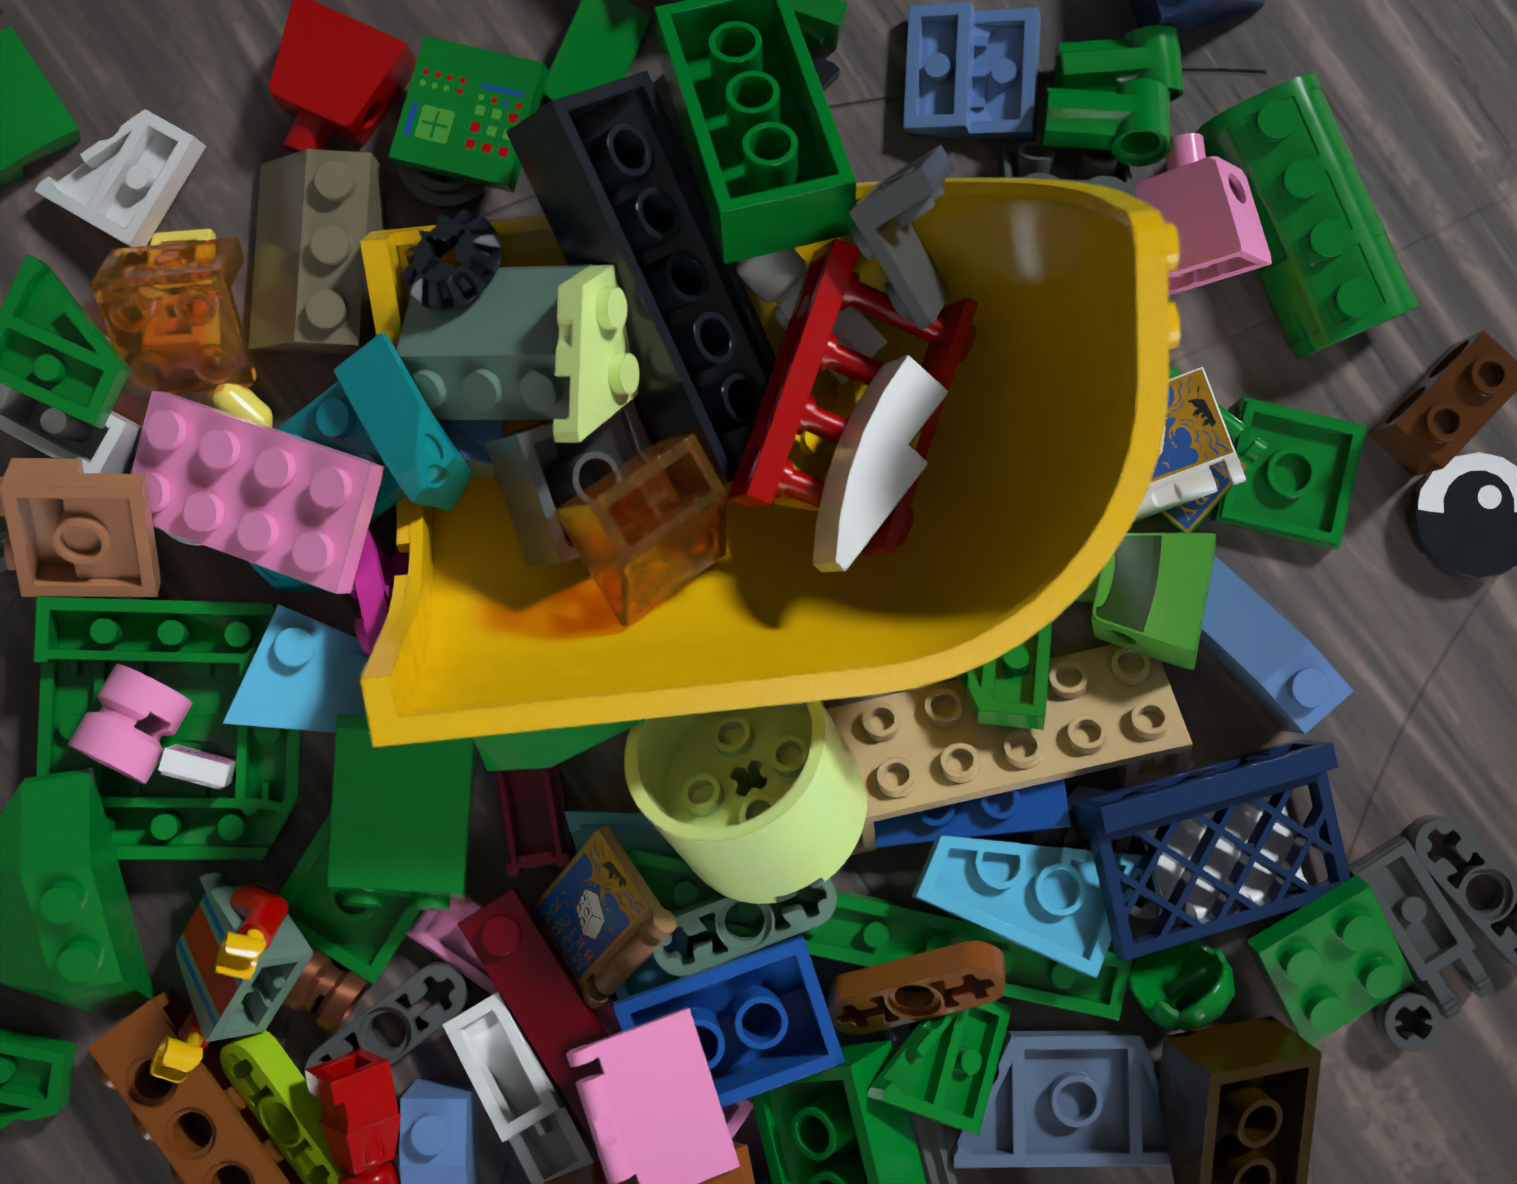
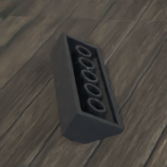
[506,71,776,500]

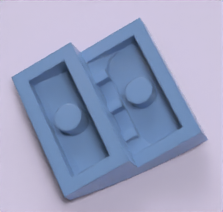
[903,1,1041,140]

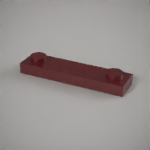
[458,886,609,1145]

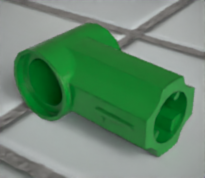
[1053,25,1184,102]
[1041,78,1170,167]

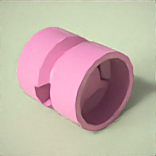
[67,663,193,785]

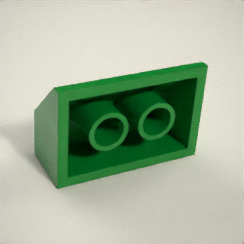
[751,1040,927,1184]

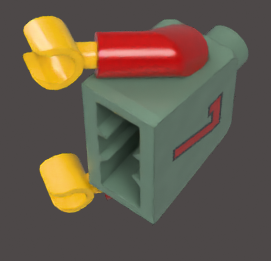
[150,873,314,1083]

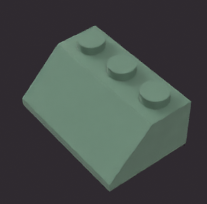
[396,264,594,420]

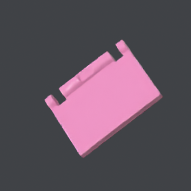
[566,1007,740,1184]

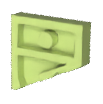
[553,264,639,442]

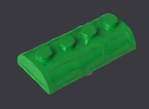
[1196,73,1420,360]

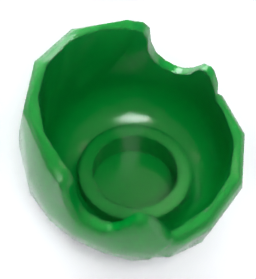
[1128,938,1235,1032]

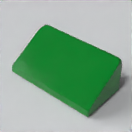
[542,0,652,106]

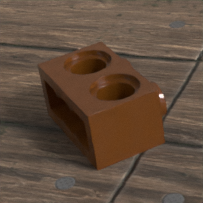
[1368,331,1517,477]

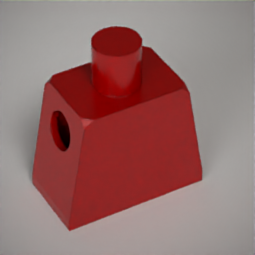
[269,0,417,153]

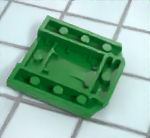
[34,597,303,860]

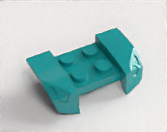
[247,333,472,594]

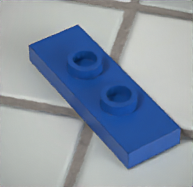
[874,779,1071,849]

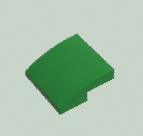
[0,26,81,188]

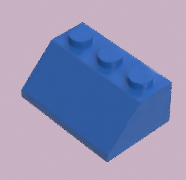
[613,935,845,1108]

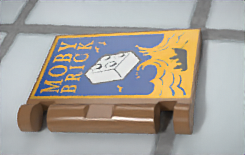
[531,825,677,1009]

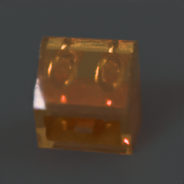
[554,433,727,626]

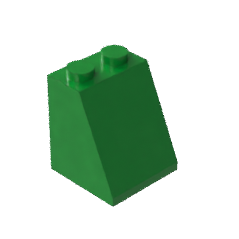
[327,714,478,911]

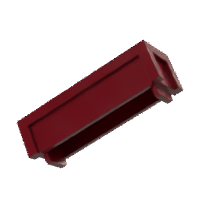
[495,763,575,877]

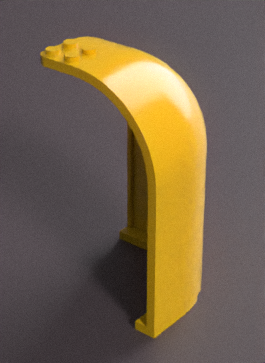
[360,178,1180,747]

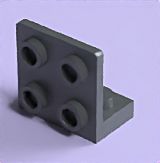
[849,145,954,330]

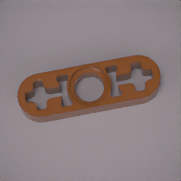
[827,941,1005,1035]

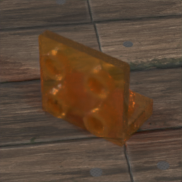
[90,237,257,398]

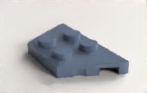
[951,1030,1171,1168]

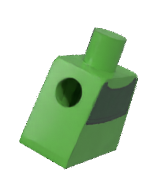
[1074,533,1216,670]

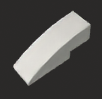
[812,355,948,573]
[443,992,600,1184]

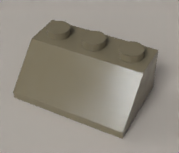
[248,149,388,358]

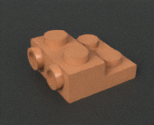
[0,458,161,597]

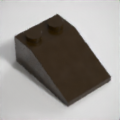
[1158,1016,1322,1184]

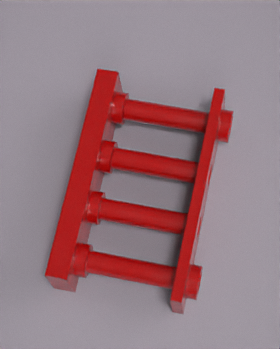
[727,238,979,556]

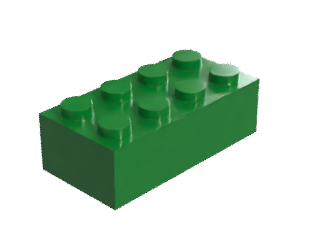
[654,0,856,264]

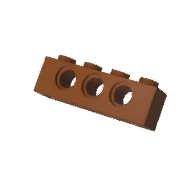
[86,988,304,1184]

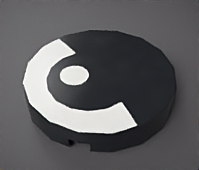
[1407,452,1517,579]

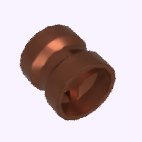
[283,947,370,1036]

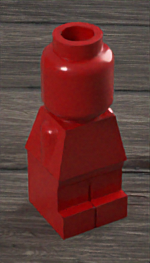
[305,1048,401,1184]

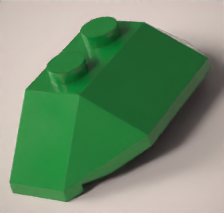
[0,767,154,1012]

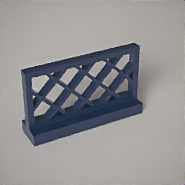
[1072,739,1350,961]

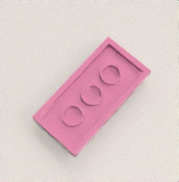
[131,390,385,594]

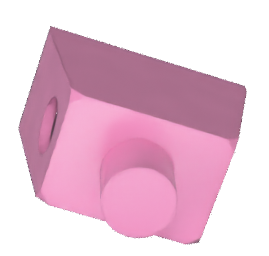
[1135,133,1272,296]

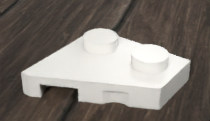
[35,109,206,254]

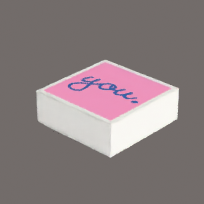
[158,744,236,790]

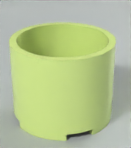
[624,700,867,904]

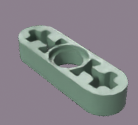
[653,877,837,976]

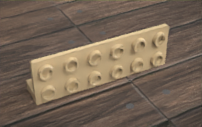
[827,644,1193,856]

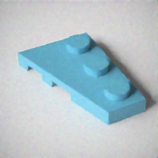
[223,604,370,733]

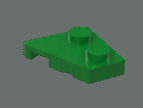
[0,254,131,429]
[867,1001,1012,1135]

